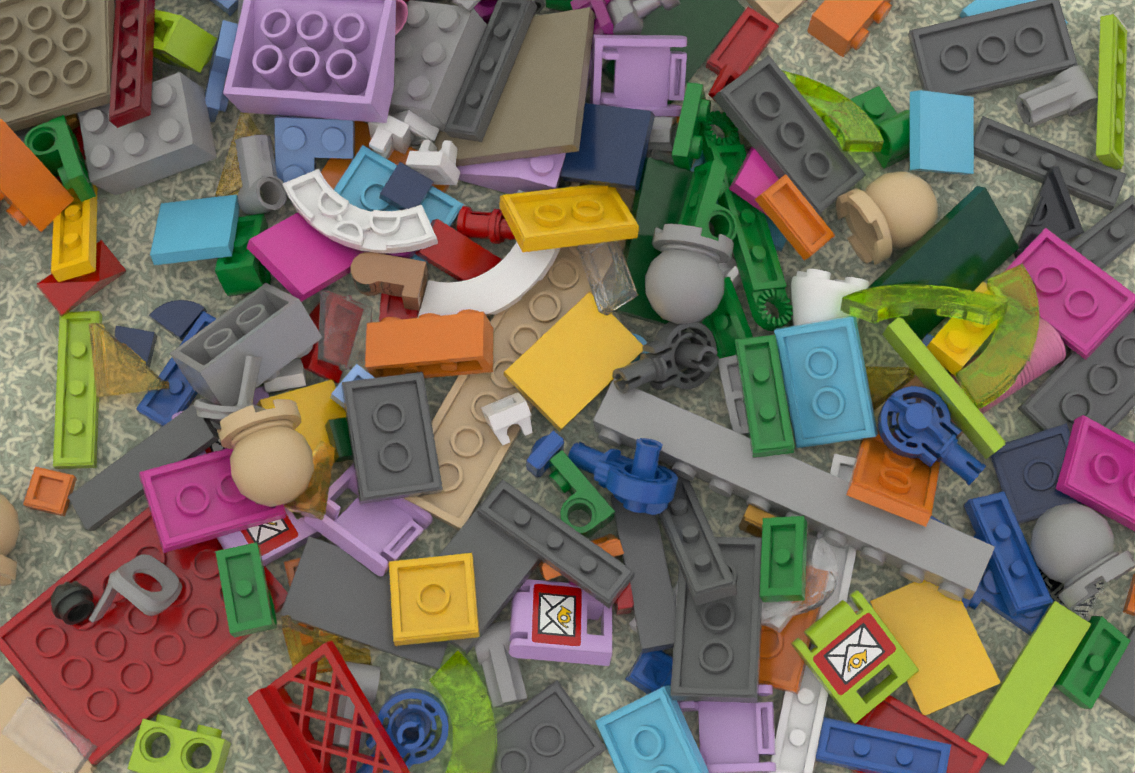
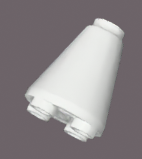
[791,269,871,326]

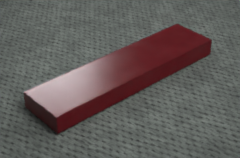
[109,0,155,128]

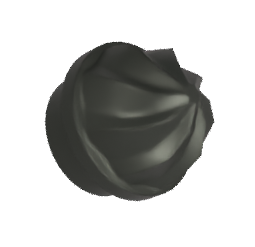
[51,581,95,625]

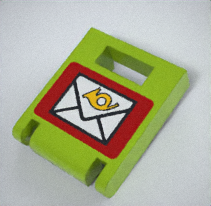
[791,590,919,724]

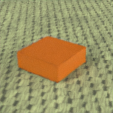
[23,466,77,517]

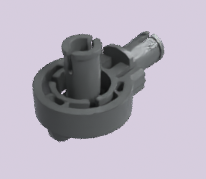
[612,322,719,394]

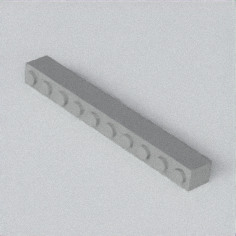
[593,378,995,601]

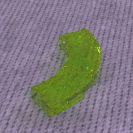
[748,66,884,152]
[956,263,1040,409]
[840,284,1009,326]
[429,650,497,773]

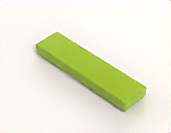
[1096,14,1127,170]
[53,311,102,469]
[882,317,1005,459]
[966,601,1091,766]

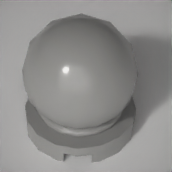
[645,224,734,324]
[1030,502,1135,609]

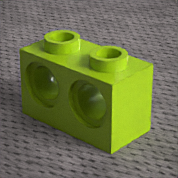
[153,9,218,73]
[127,714,231,773]

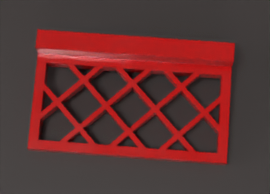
[247,641,410,773]

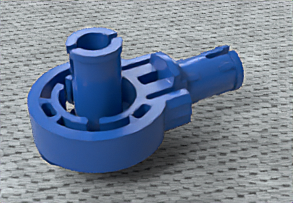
[878,386,986,486]
[568,438,678,515]
[356,688,449,773]

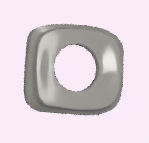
[193,356,266,425]
[89,555,182,623]

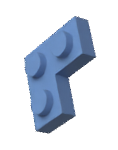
[205,20,238,122]
[274,116,355,196]

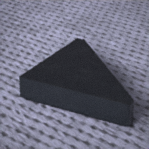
[1013,166,1084,259]

